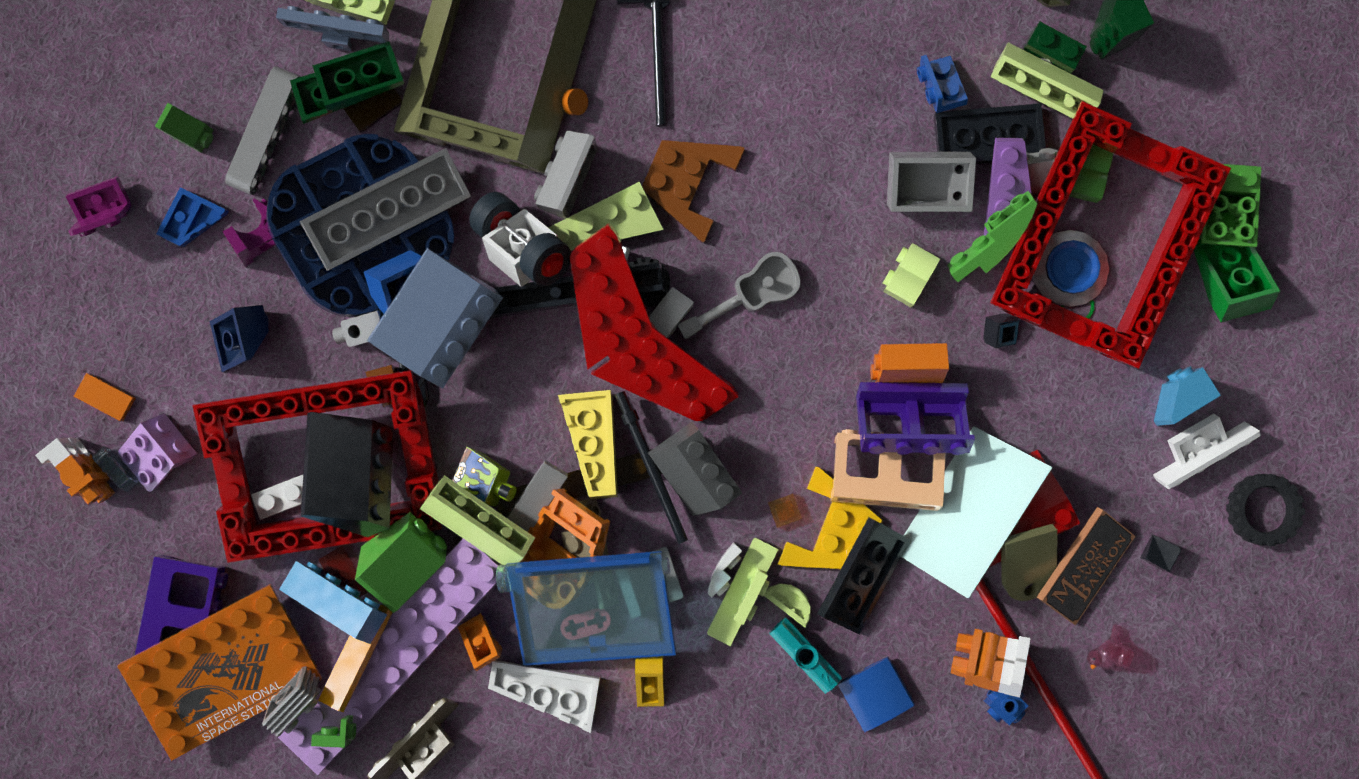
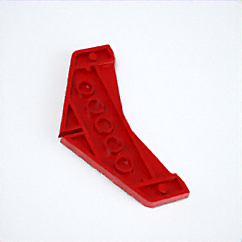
[570,223,739,421]

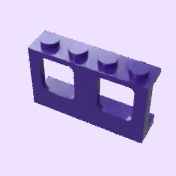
[856,382,975,455]
[135,555,228,655]

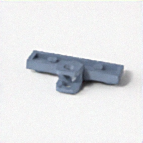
[276,6,390,51]

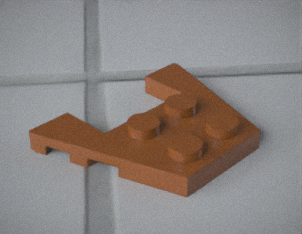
[642,140,745,243]

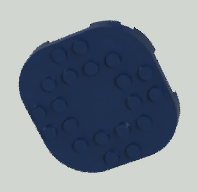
[266,134,454,317]

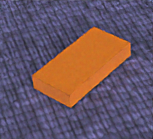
[73,373,136,421]

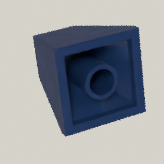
[209,305,269,372]

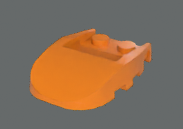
[520,488,610,608]

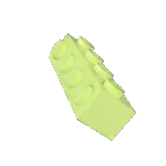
[991,43,1103,119]
[420,475,535,568]

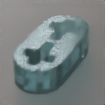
[93,446,139,492]

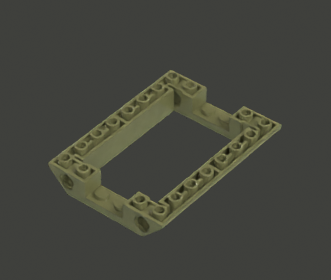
[394,0,597,174]

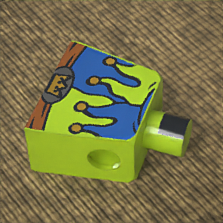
[452,447,516,507]

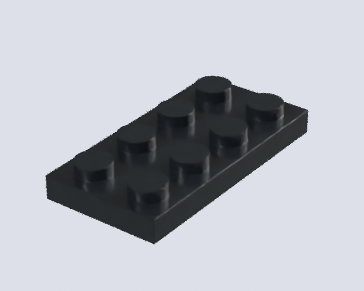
[934,103,1046,164]
[817,517,910,635]

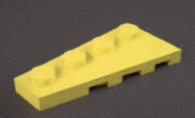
[558,390,618,499]

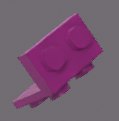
[65,176,132,237]

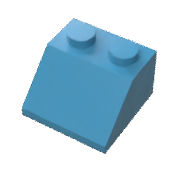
[1154,366,1221,426]

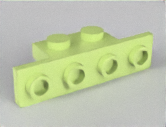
[707,538,778,646]

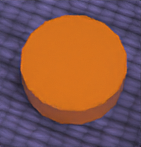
[562,89,588,115]

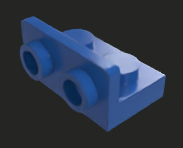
[917,55,968,113]

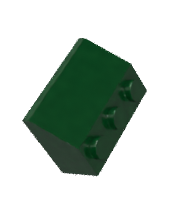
[1090,0,1154,60]

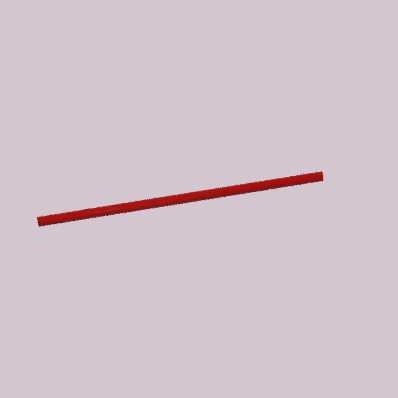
[976,579,1104,779]

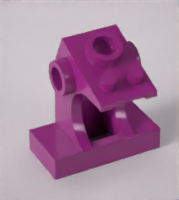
[223,198,276,267]

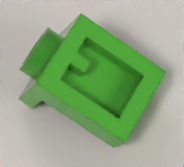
[311,715,357,748]

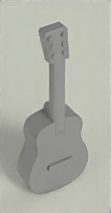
[678,252,800,339]

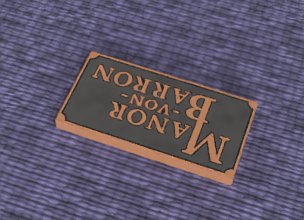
[1037,507,1135,625]

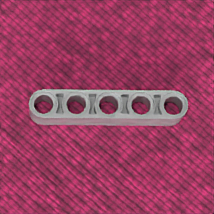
[225,66,301,195]

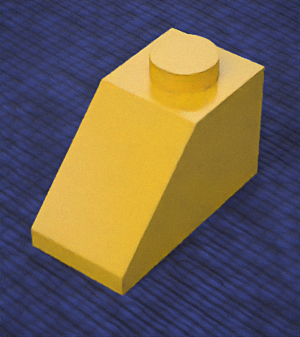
[635,656,664,707]

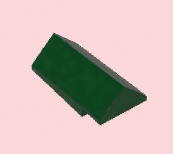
[290,41,404,124]

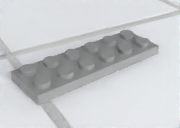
[300,148,471,270]

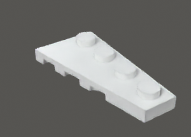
[488,660,600,733]

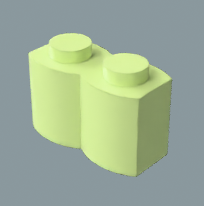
[883,243,940,307]

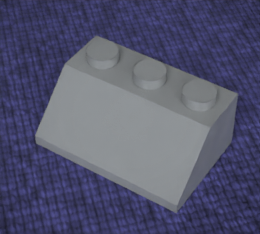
[534,131,598,219]

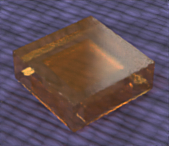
[767,493,802,528]

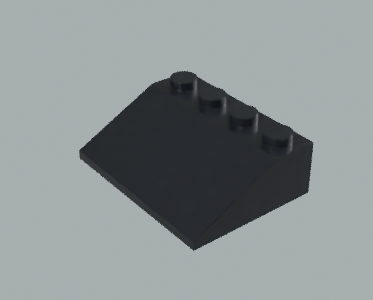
[301,412,393,537]

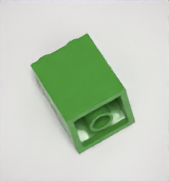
[355,512,447,613]

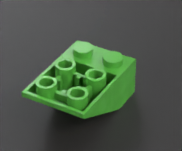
[1200,164,1261,248]

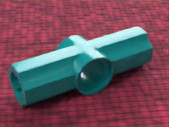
[769,617,842,694]

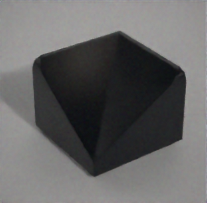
[983,314,1019,348]
[1140,535,1182,573]

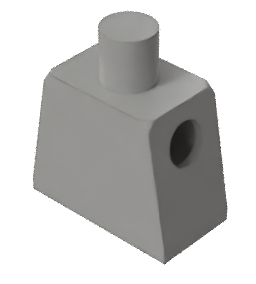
[332,310,383,347]

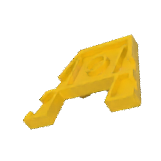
[778,466,882,569]

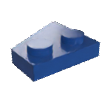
[156,187,229,247]

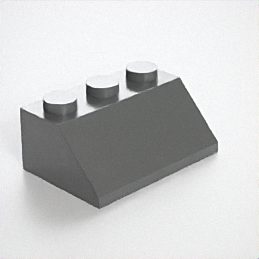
[648,422,743,516]

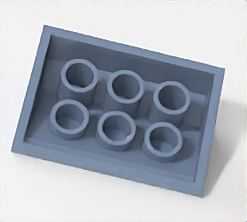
[367,248,503,389]

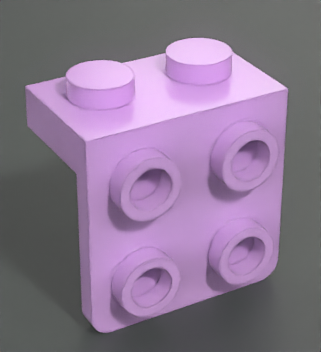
[118,413,197,492]

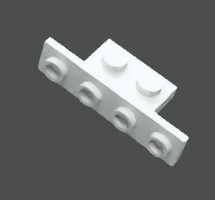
[1153,414,1261,489]

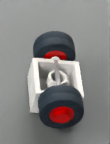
[470,192,571,287]

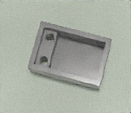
[887,152,976,212]

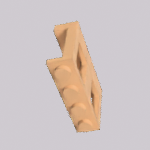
[831,430,945,511]

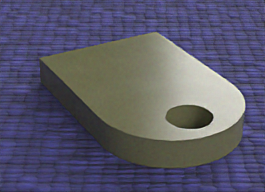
[1001,524,1057,601]

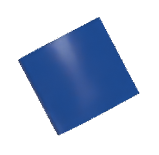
[838,656,915,733]

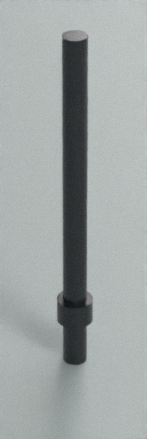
[615,391,688,544]

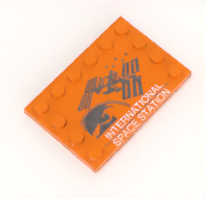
[117,584,322,761]

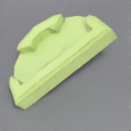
[764,584,810,628]

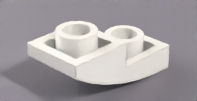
[649,287,694,338]
[708,542,742,598]

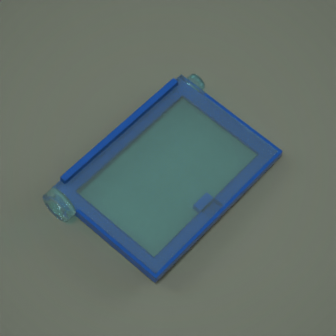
[496,551,677,666]

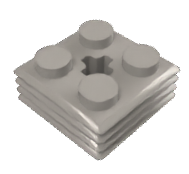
[262,667,321,737]

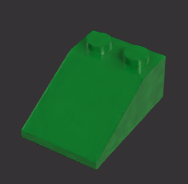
[1194,239,1280,323]

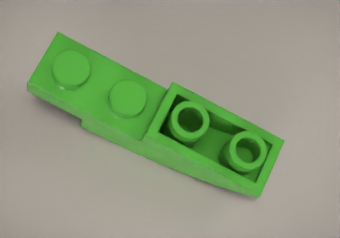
[947,190,1037,282]

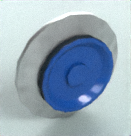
[1033,230,1109,307]

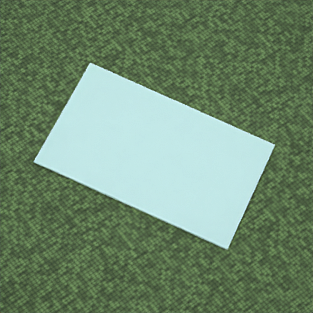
[901,426,1052,599]

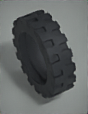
[1226,474,1305,546]

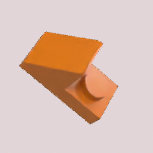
[458,613,502,671]

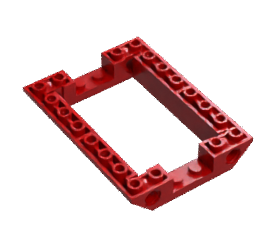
[990,101,1231,369]
[192,370,442,563]

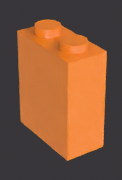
[870,343,949,383]

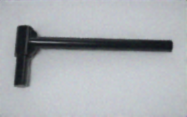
[617,0,670,126]

